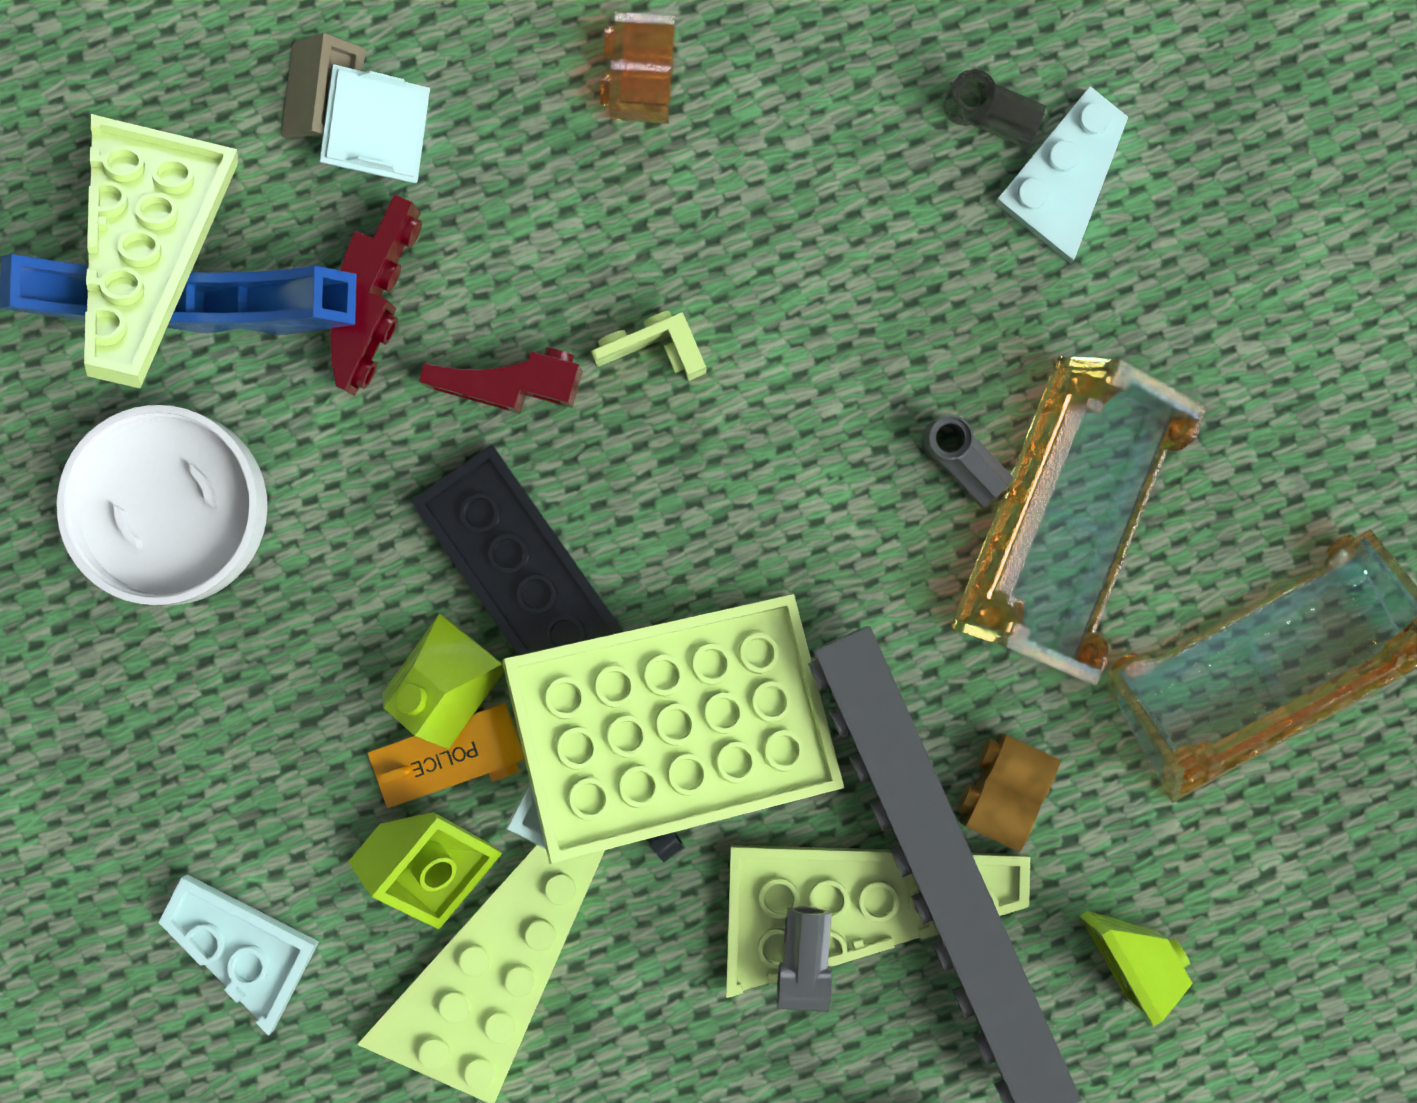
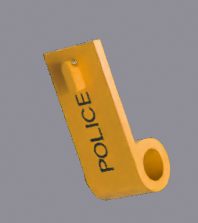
[368,702,525,808]

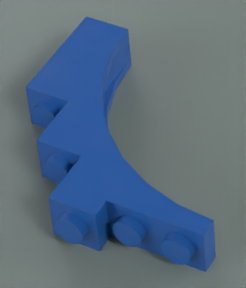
[0,254,357,335]

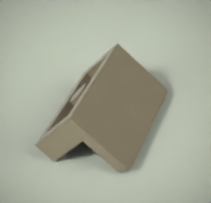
[281,33,366,140]

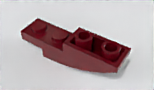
[330,194,422,396]

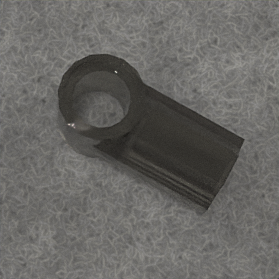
[943,69,1046,148]

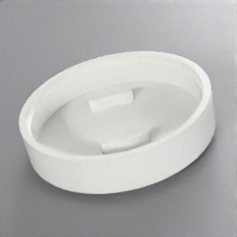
[57,405,267,605]

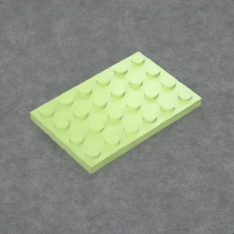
[502,594,844,864]

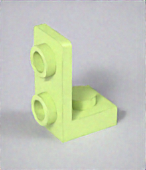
[591,311,706,381]

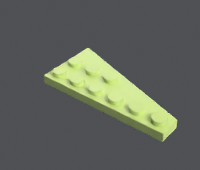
[84,114,238,388]
[357,845,605,1103]
[726,845,1030,998]

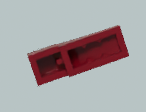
[419,347,583,414]

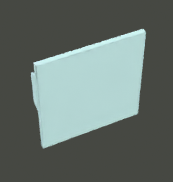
[319,64,430,183]

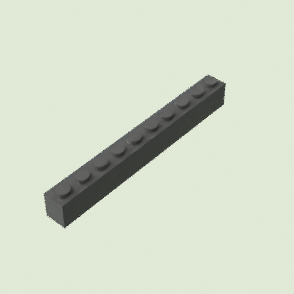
[808,626,1082,1103]

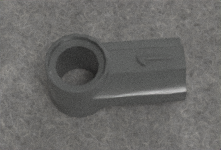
[921,415,1014,508]
[777,906,832,1012]

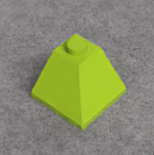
[382,613,504,749]
[348,812,502,929]
[1079,911,1193,1026]

